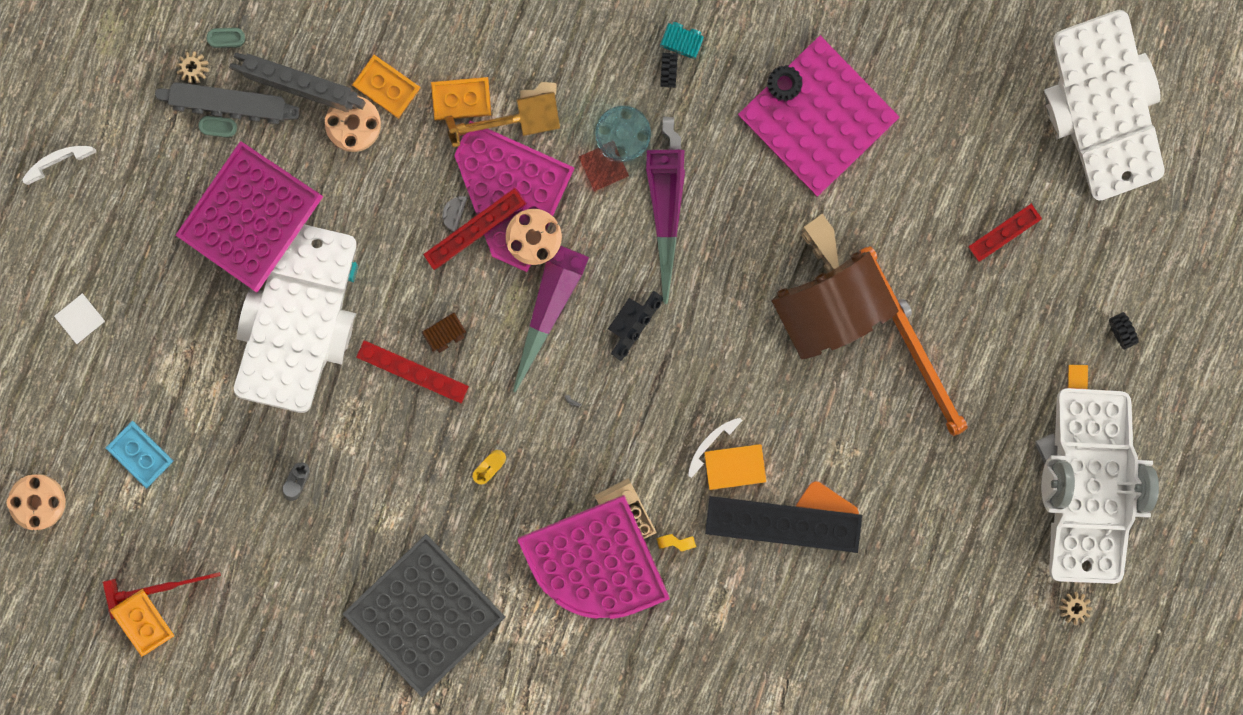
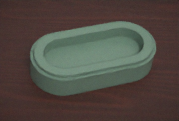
[207,28,245,48]
[198,116,237,138]

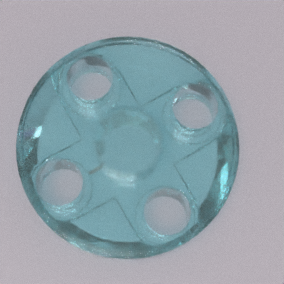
[595,106,651,162]

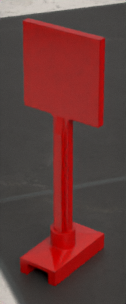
[103,572,221,619]

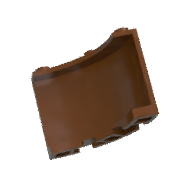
[771,251,899,360]

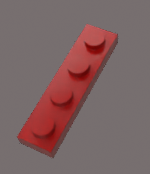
[968,203,1042,263]

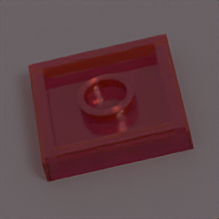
[579,141,629,192]

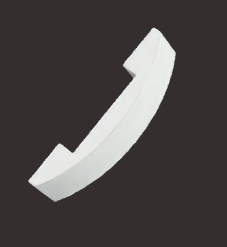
[22,146,97,185]
[688,418,742,478]

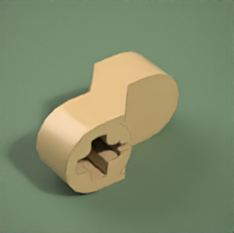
[520,82,557,98]

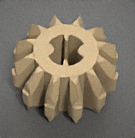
[176,51,209,84]
[1059,592,1092,625]

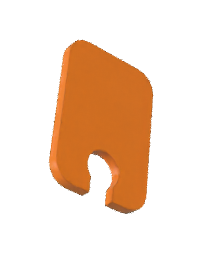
[796,481,859,514]

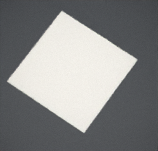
[54,293,105,344]

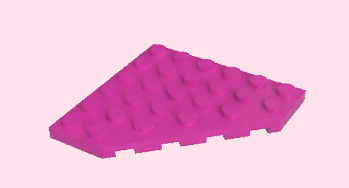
[454,121,575,273]

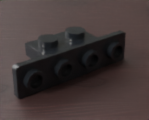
[608,291,663,361]

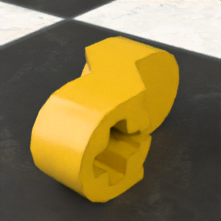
[472,450,506,485]
[656,534,696,551]

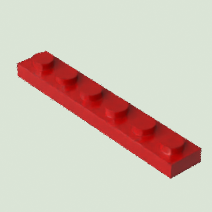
[423,188,527,270]
[356,340,469,404]

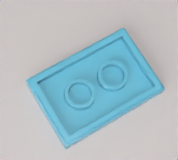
[106,421,174,488]

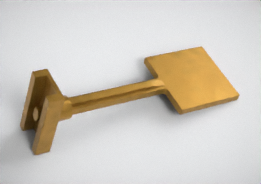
[444,92,560,147]

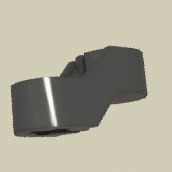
[283,462,310,501]

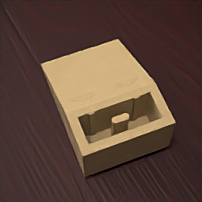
[801,214,839,273]
[594,478,657,539]

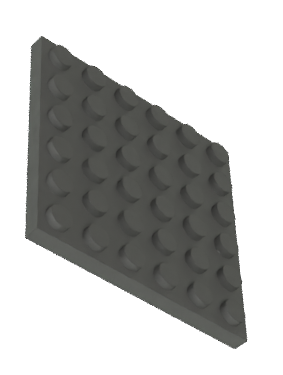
[343,534,506,697]

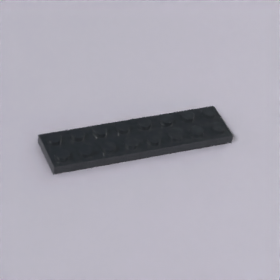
[705,496,863,553]

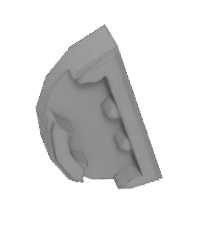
[442,196,468,232]

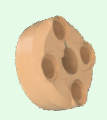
[324,96,381,152]
[506,209,562,265]
[6,474,66,531]

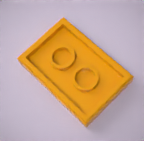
[352,55,421,119]
[431,77,492,121]
[704,444,766,490]
[110,589,174,657]

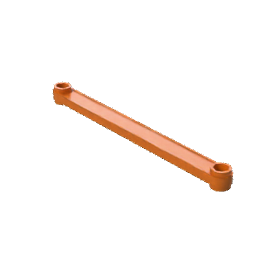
[859,246,968,436]

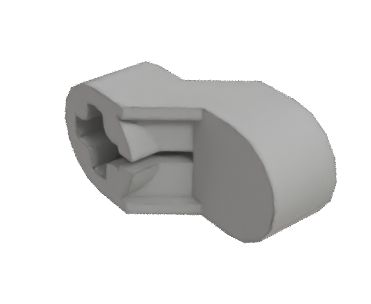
[662,116,681,150]

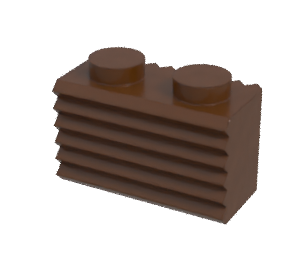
[421,313,467,353]

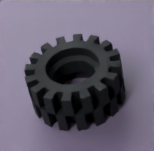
[660,53,678,88]
[767,65,802,102]
[1109,312,1139,350]

